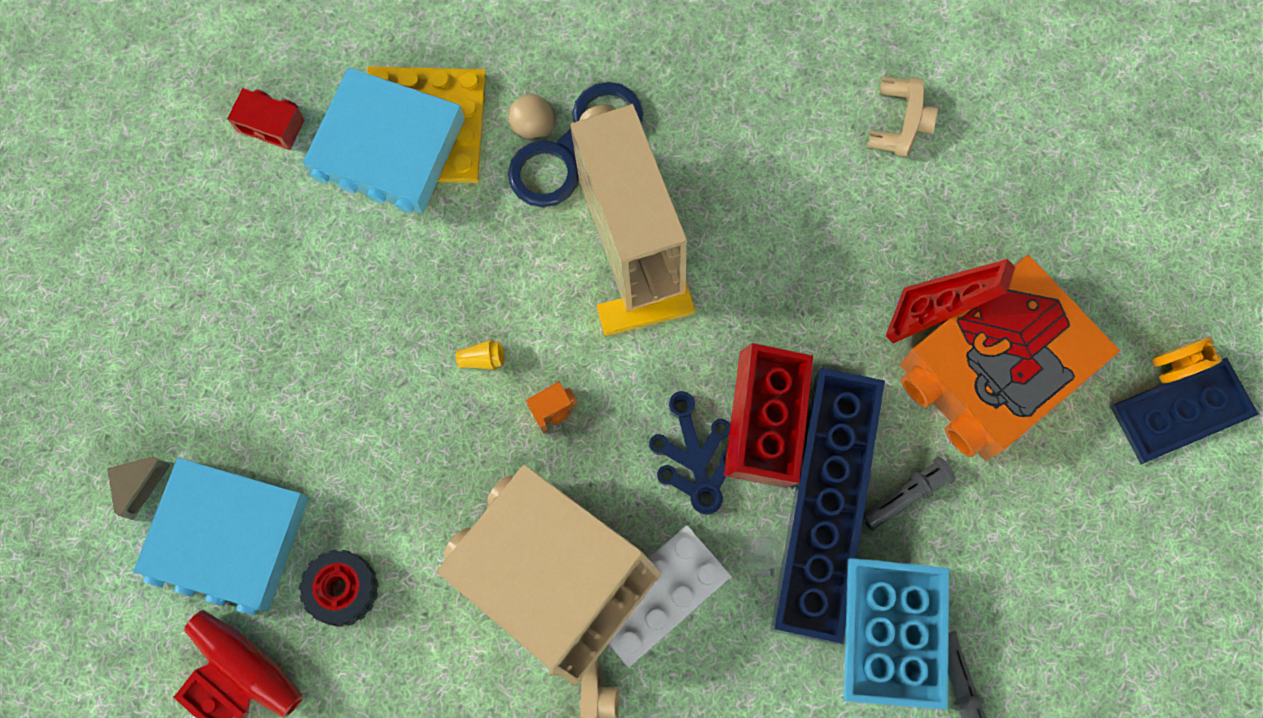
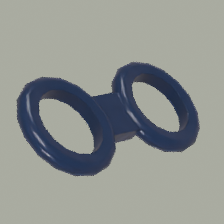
[508,81,643,208]

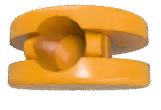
[1151,336,1222,383]

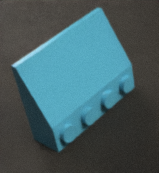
[843,558,949,710]

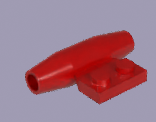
[173,610,304,718]

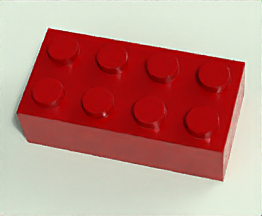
[724,343,813,488]

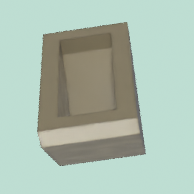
[107,456,170,520]

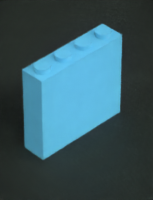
[303,67,465,214]
[133,458,309,615]

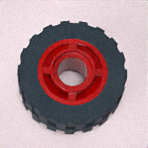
[299,550,379,627]

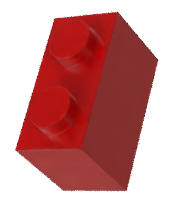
[227,88,305,150]

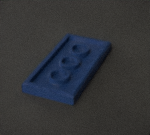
[1110,357,1259,464]

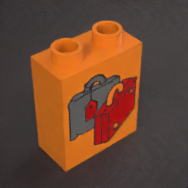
[899,254,1120,461]

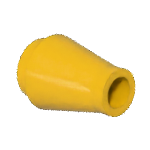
[456,339,505,370]

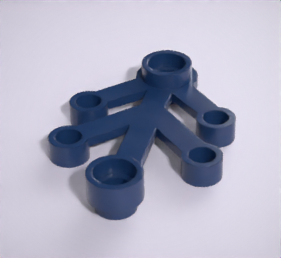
[649,391,730,515]

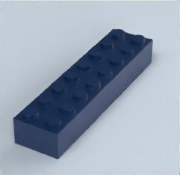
[770,368,885,645]

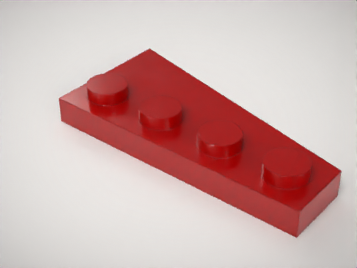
[885,259,1016,343]

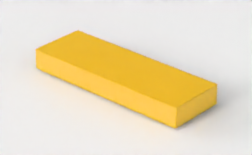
[597,282,695,337]

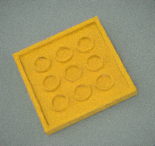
[367,66,486,183]

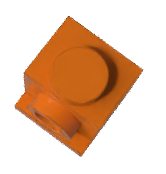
[525,382,578,434]

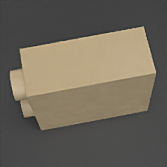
[570,104,687,312]
[436,464,662,686]

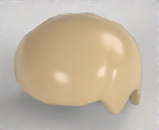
[508,94,556,140]

